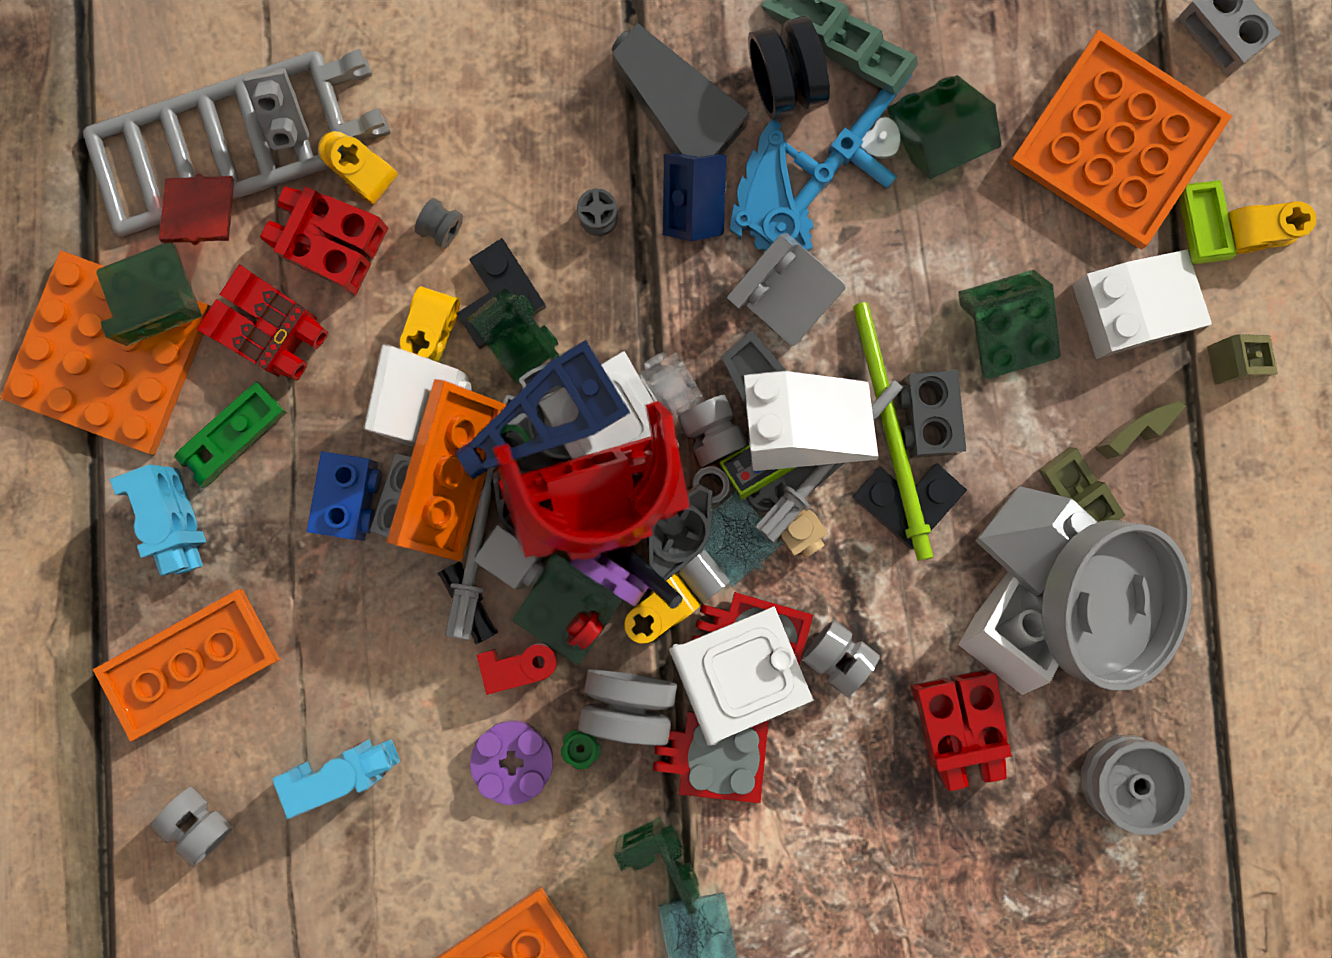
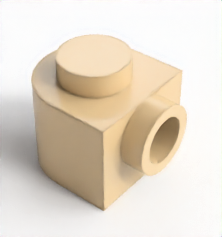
[779,510,828,558]

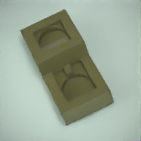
[1095,401,1187,459]
[1038,447,1125,522]

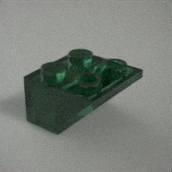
[887,75,1002,179]

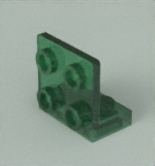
[96,242,202,346]
[958,270,1061,379]
[513,552,623,665]
[614,816,701,916]

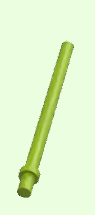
[853,302,934,562]

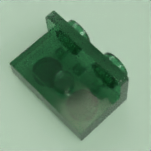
[466,289,560,383]

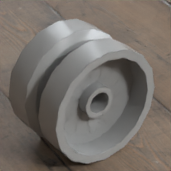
[578,669,677,745]
[1081,735,1191,835]

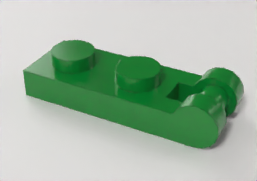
[174,381,287,488]

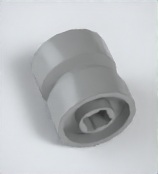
[678,394,749,468]
[801,619,880,697]
[150,787,234,868]

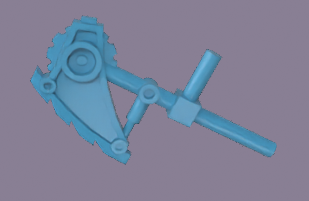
[730,74,912,252]

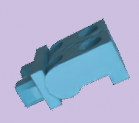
[110,464,207,576]
[272,739,400,819]

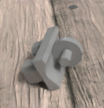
[243,68,309,150]

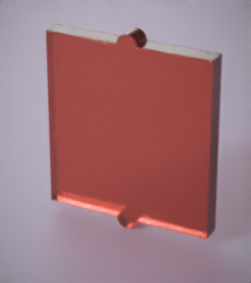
[159,174,234,245]

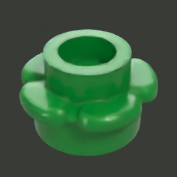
[561,730,601,770]

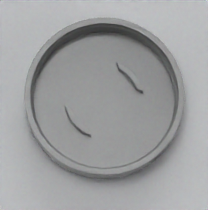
[1042,520,1192,691]

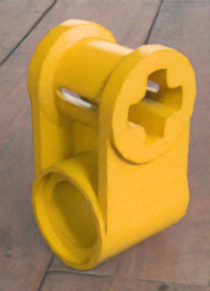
[318,131,398,206]
[1228,201,1317,254]
[400,286,460,362]
[624,573,702,644]

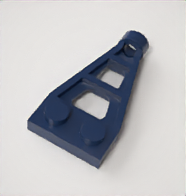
[455,340,630,479]

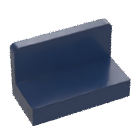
[663,153,726,242]

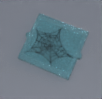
[702,492,783,587]
[658,892,737,958]

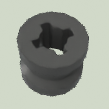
[577,188,618,236]
[414,198,463,249]
[746,477,787,512]

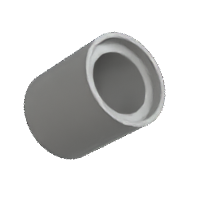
[692,466,730,505]
[677,549,730,604]

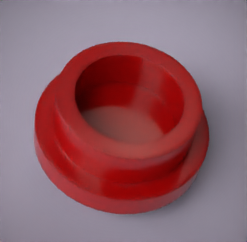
[566,610,603,650]

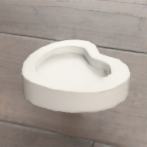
[861,117,900,159]

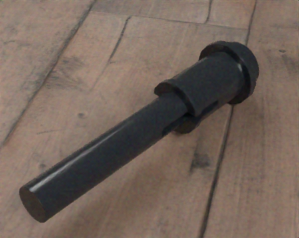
[605,545,683,609]

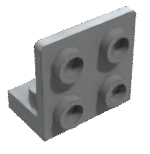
[727,233,846,346]

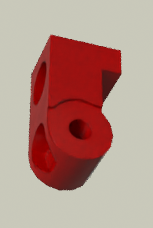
[476,643,558,695]

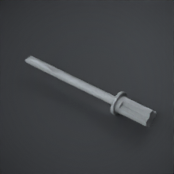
[755,380,904,543]
[445,466,498,640]

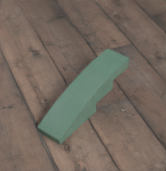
[761,0,918,95]

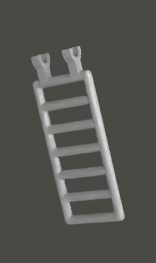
[83,49,391,237]

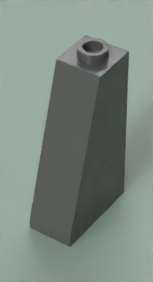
[612,23,749,157]

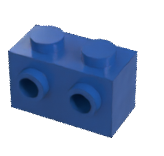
[307,451,382,541]

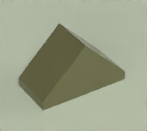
[1207,334,1278,385]

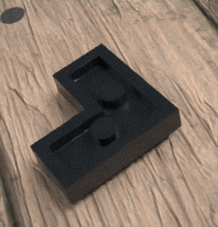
[456,238,546,349]
[852,463,967,550]

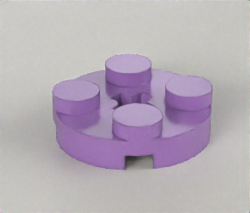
[569,553,648,607]
[470,720,554,805]

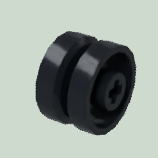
[748,15,830,120]

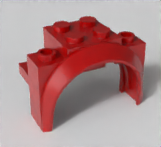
[493,401,690,560]

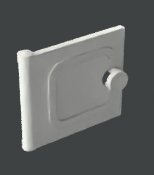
[538,351,680,477]
[669,606,813,746]

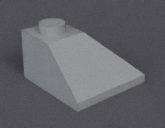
[975,486,1097,597]

